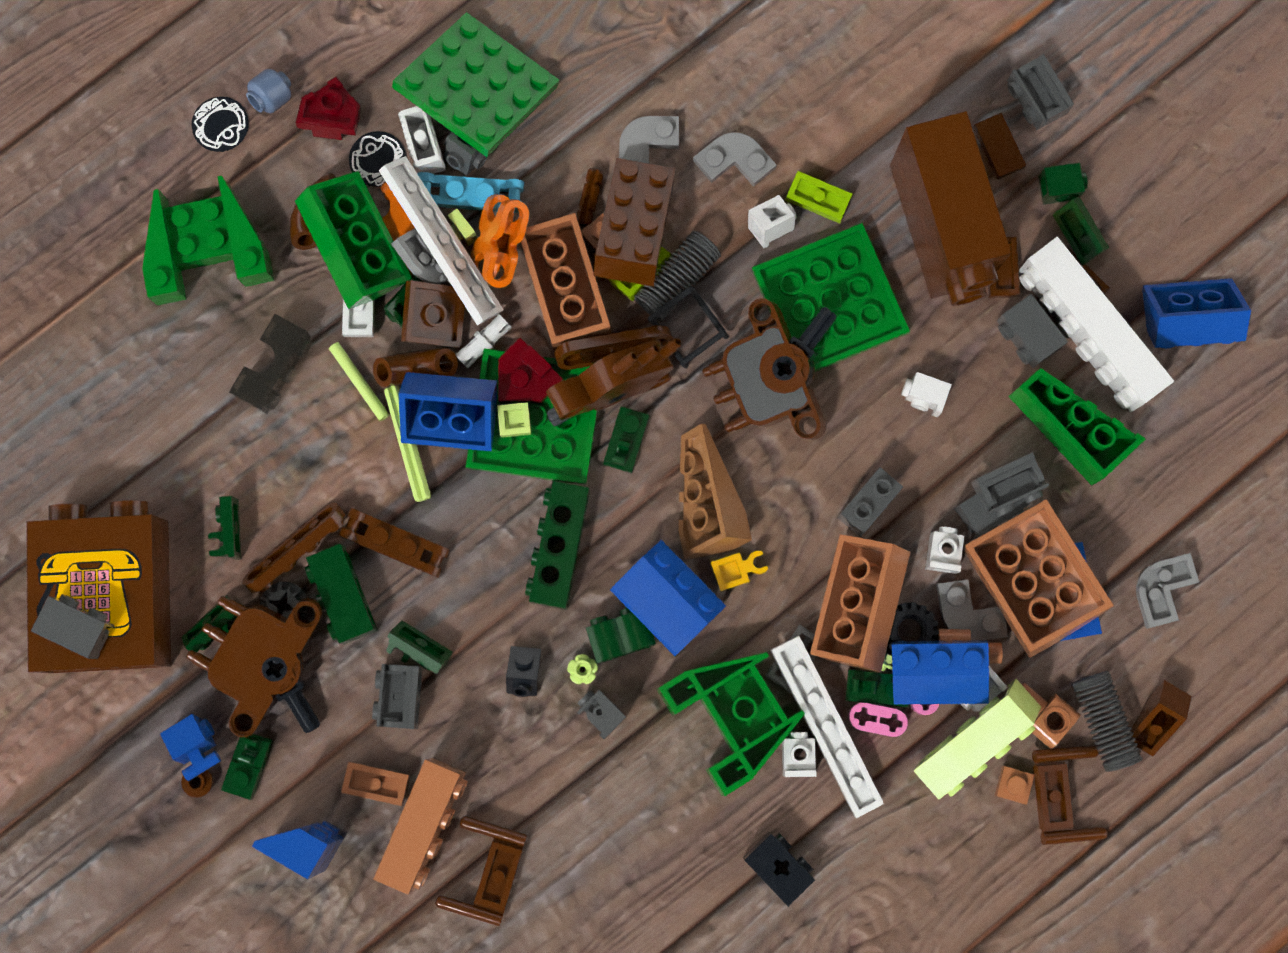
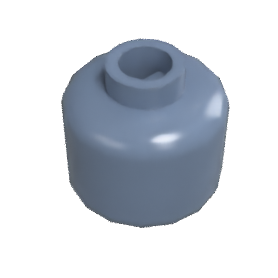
[246,69,291,113]

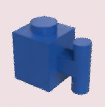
[160,714,221,781]

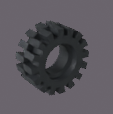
[887,602,939,652]

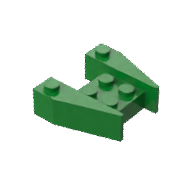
[142,176,274,306]
[657,652,805,796]

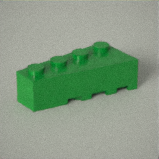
[1008,368,1146,486]

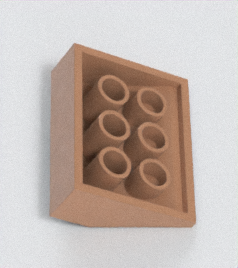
[965,499,1114,658]

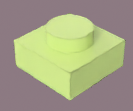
[447,209,477,246]
[497,402,531,437]

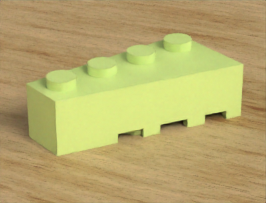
[914,679,1041,799]

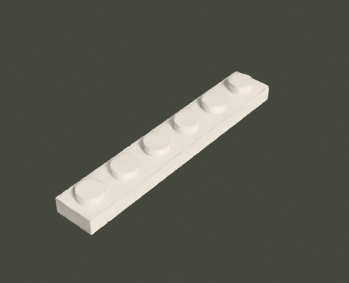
[379,156,504,325]
[770,636,884,818]

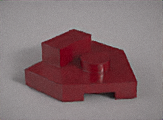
[295,76,361,140]
[498,338,563,403]

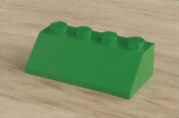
[295,171,412,310]

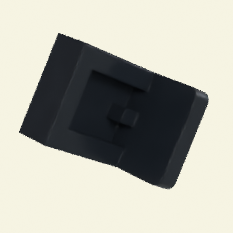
[506,646,541,697]

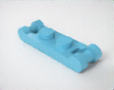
[417,172,524,213]

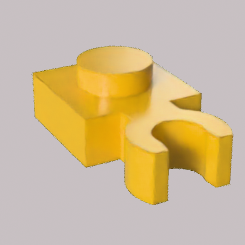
[710,551,768,592]

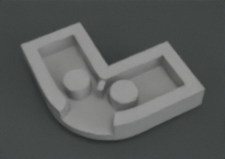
[619,116,679,163]
[693,133,777,187]
[391,228,449,284]
[1136,553,1200,629]
[936,580,1008,641]

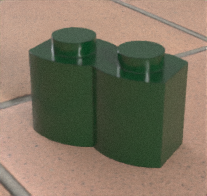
[586,608,656,665]

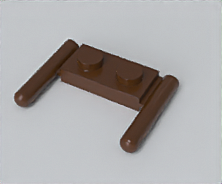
[1032,745,1108,845]
[435,816,527,927]

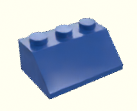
[1142,278,1251,349]
[399,372,497,451]
[610,540,726,656]
[892,640,989,704]
[252,821,344,879]

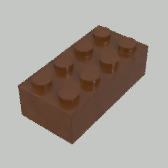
[594,158,676,287]

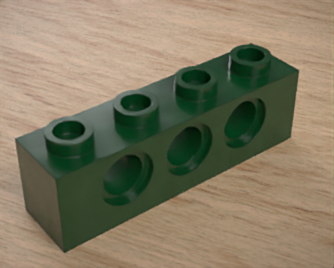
[525,481,590,610]

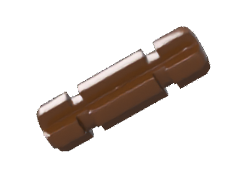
[576,168,603,227]

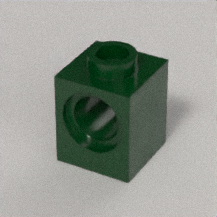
[1038,163,1088,205]

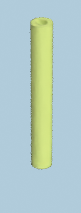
[329,342,390,421]

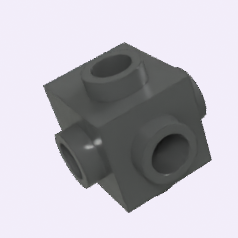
[443,132,488,176]

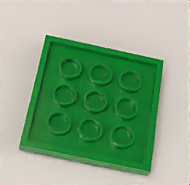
[392,12,559,157]
[751,223,910,372]
[466,349,597,485]

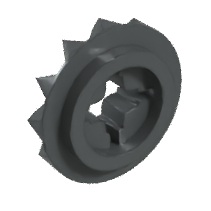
[260,582,308,619]

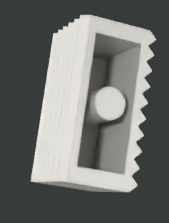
[398,106,446,174]

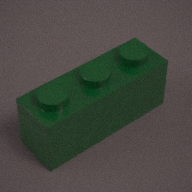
[305,544,378,645]

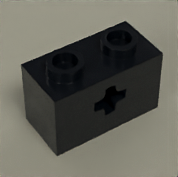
[743,832,815,907]

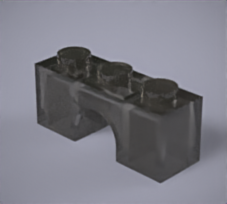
[229,314,312,414]

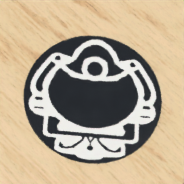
[192,97,249,152]
[349,131,406,187]

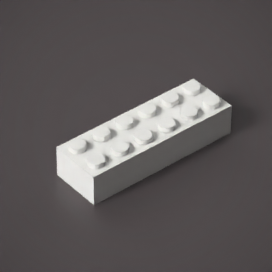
[1019,237,1174,413]

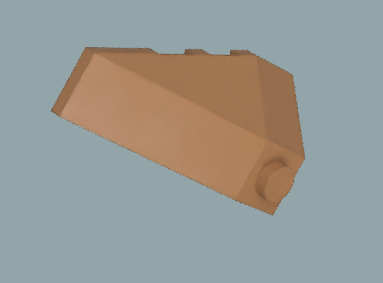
[678,424,752,559]

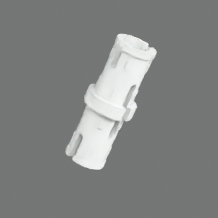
[455,314,512,368]

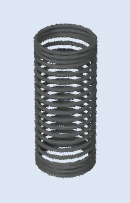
[634,231,721,322]
[1072,671,1143,772]

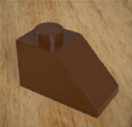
[1127,680,1192,756]

